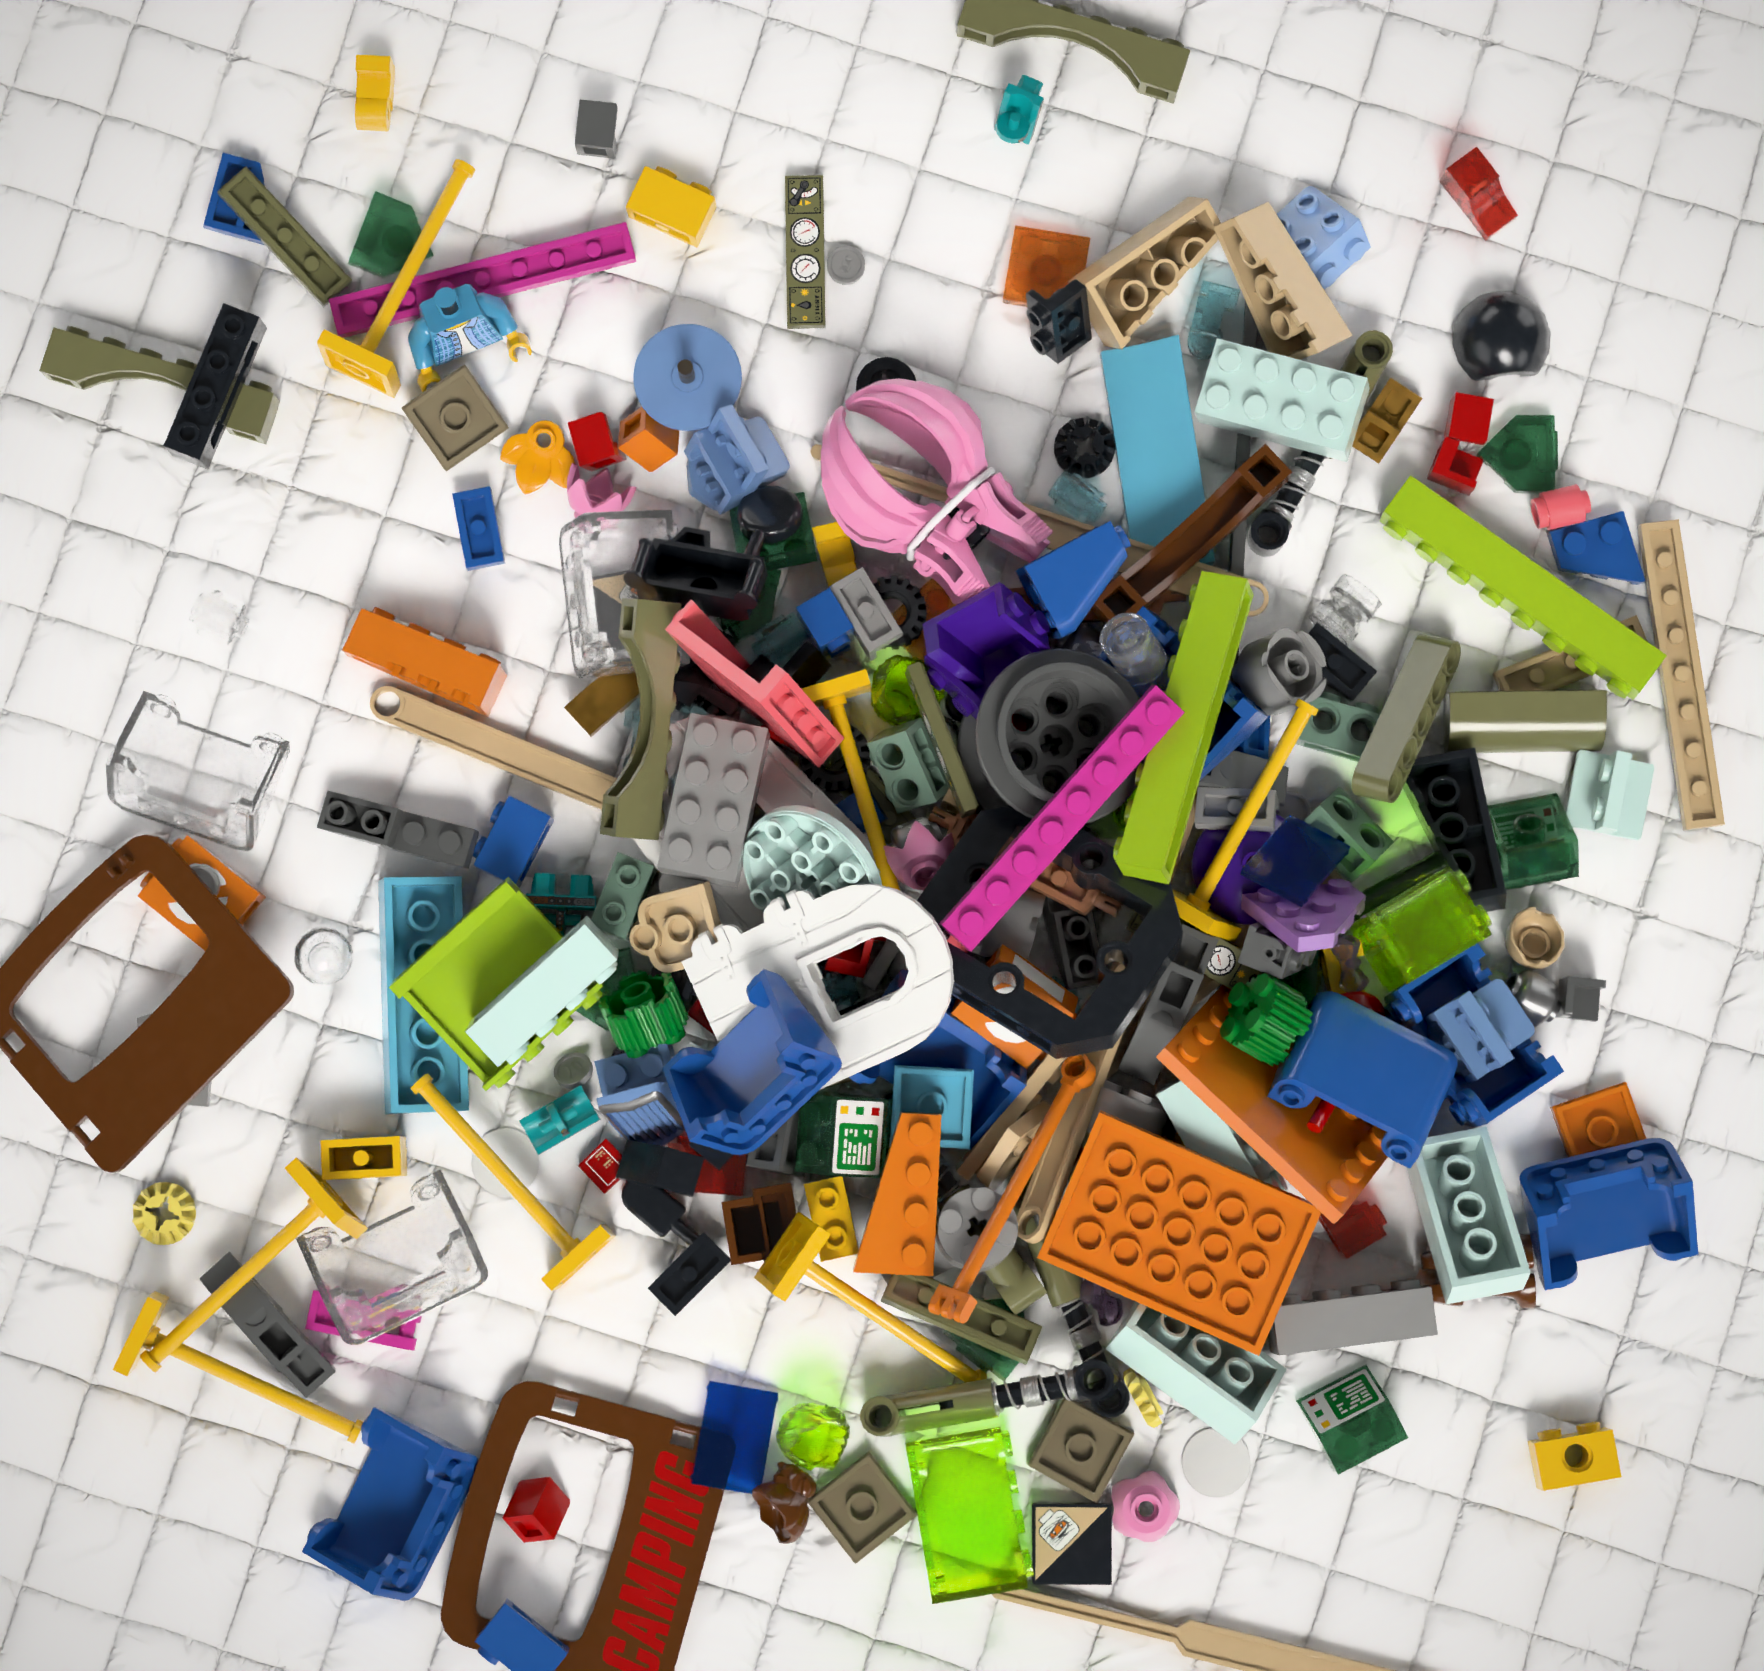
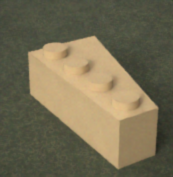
[1067,197,1221,350]
[1213,201,1353,360]

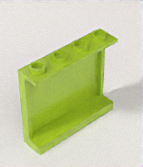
[389,877,604,1091]

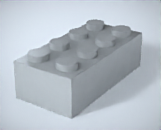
[657,713,770,888]
[1268,1279,1438,1355]

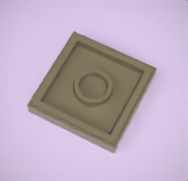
[401,364,509,472]
[1027,1397,1135,1504]
[808,1451,918,1564]

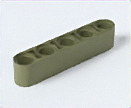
[1352,634,1461,803]

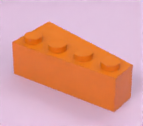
[342,607,507,717]
[852,1112,942,1276]

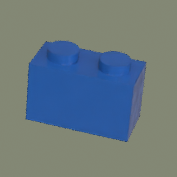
[796,587,854,659]
[473,796,554,888]
[475,1598,569,1671]

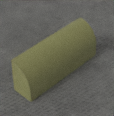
[1444,689,1607,753]

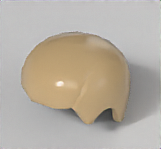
[1505,907,1565,969]

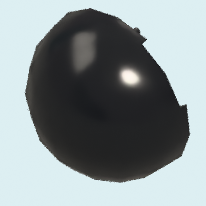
[1452,291,1551,381]

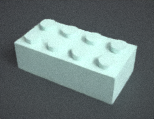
[1194,338,1370,462]
[465,916,619,1067]
[1156,1078,1288,1191]
[1407,1126,1531,1304]
[1106,1301,1287,1445]

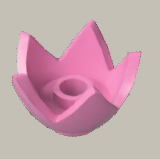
[567,463,637,527]
[884,821,954,891]
[1111,1470,1180,1542]

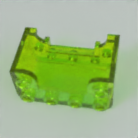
[1349,867,1492,993]
[905,1423,1034,1605]

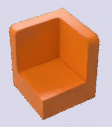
[618,407,679,472]

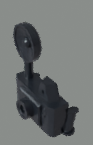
[623,486,803,621]

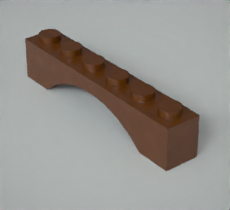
[1091,443,1292,637]

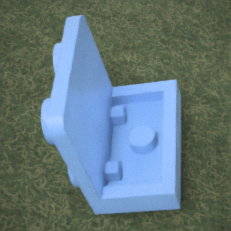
[1277,186,1371,290]

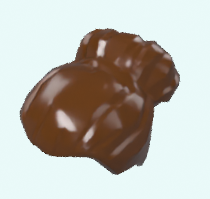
[752,1461,817,1544]

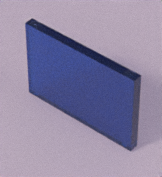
[1240,814,1351,907]
[690,1381,778,1494]

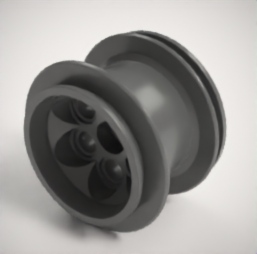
[956,648,1147,826]

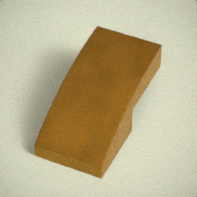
[1352,377,1423,464]
[564,659,640,737]

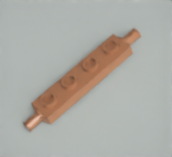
[928,806,1122,917]

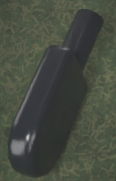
[621,1182,700,1246]

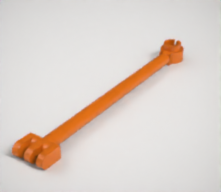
[928,1054,1096,1324]

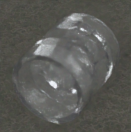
[1309,574,1382,647]
[1099,613,1167,686]

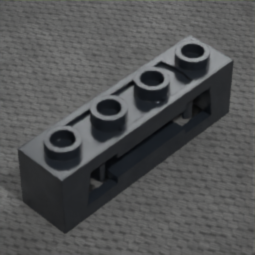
[163,303,267,469]

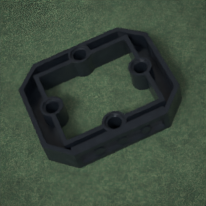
[917,806,1183,1059]

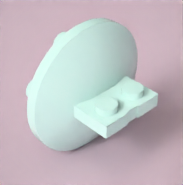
[743,805,882,950]

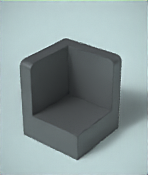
[574,99,618,159]
[1556,976,1607,1022]

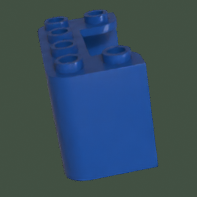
[1384,938,1564,1128]

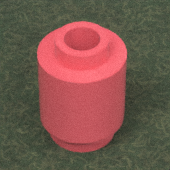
[1530,484,1591,530]

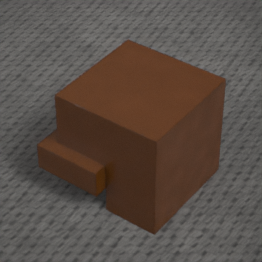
[721,1183,797,1265]

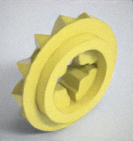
[132,1182,196,1245]
[1123,1368,1164,1428]

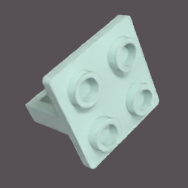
[1564,749,1655,840]

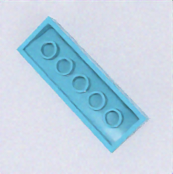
[1100,335,1215,566]
[378,876,469,1115]

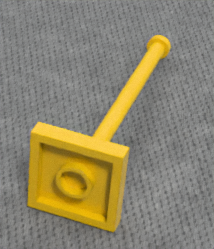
[317,159,476,398]
[801,669,900,891]
[1172,698,1319,942]
[410,1073,616,1291]
[139,1157,368,1373]
[754,1211,987,1382]
[112,1291,363,1444]

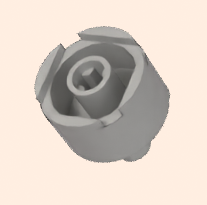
[1232,628,1327,716]
[972,888,1046,960]
[1086,1080,1170,1137]
[936,1187,1018,1272]

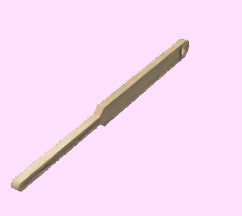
[810,444,1269,617]
[370,686,617,810]
[1017,791,1197,1244]
[991,1583,1397,1671]

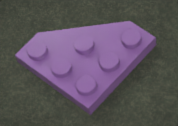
[1241,879,1366,952]

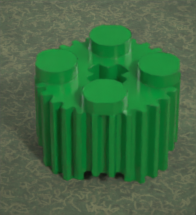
[598,970,689,1058]
[1219,973,1313,1066]

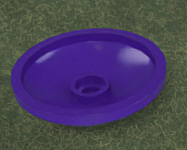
[1191,814,1309,925]

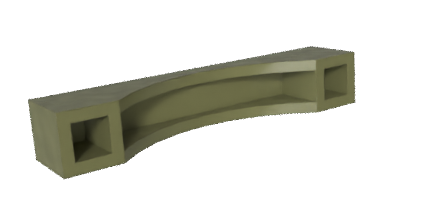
[957,0,1190,104]
[39,326,280,445]
[600,598,681,840]

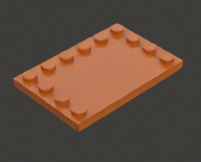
[1156,985,1388,1224]
[1037,1110,1321,1356]

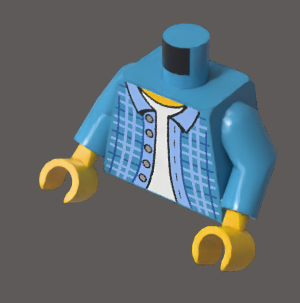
[408,284,532,392]

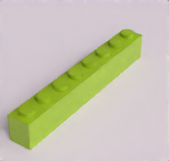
[1379,475,1667,700]
[1113,571,1254,884]

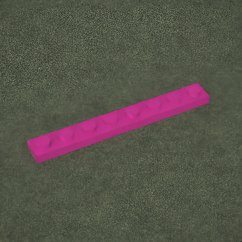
[329,222,637,338]
[939,685,1185,952]

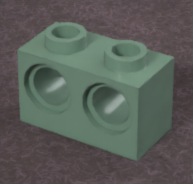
[1296,692,1380,762]
[867,718,949,814]
[1297,786,1394,883]
[591,852,657,943]

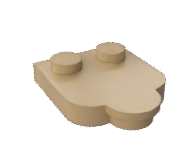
[629,881,721,973]
[977,1100,1050,1191]

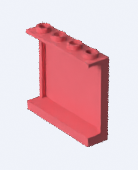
[665,600,844,768]

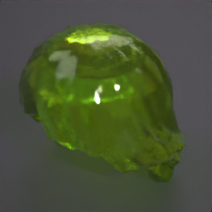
[871,654,945,726]
[776,1403,850,1471]

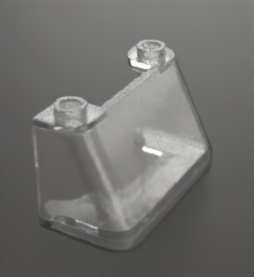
[559,510,690,678]
[105,691,290,851]
[296,1169,489,1345]

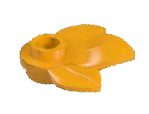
[500,420,575,494]

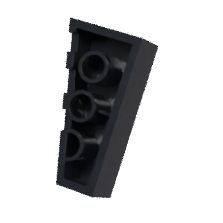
[1403,747,1507,916]

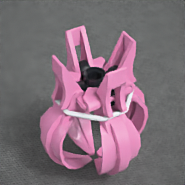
[821,378,1053,605]

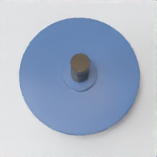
[633,324,742,431]

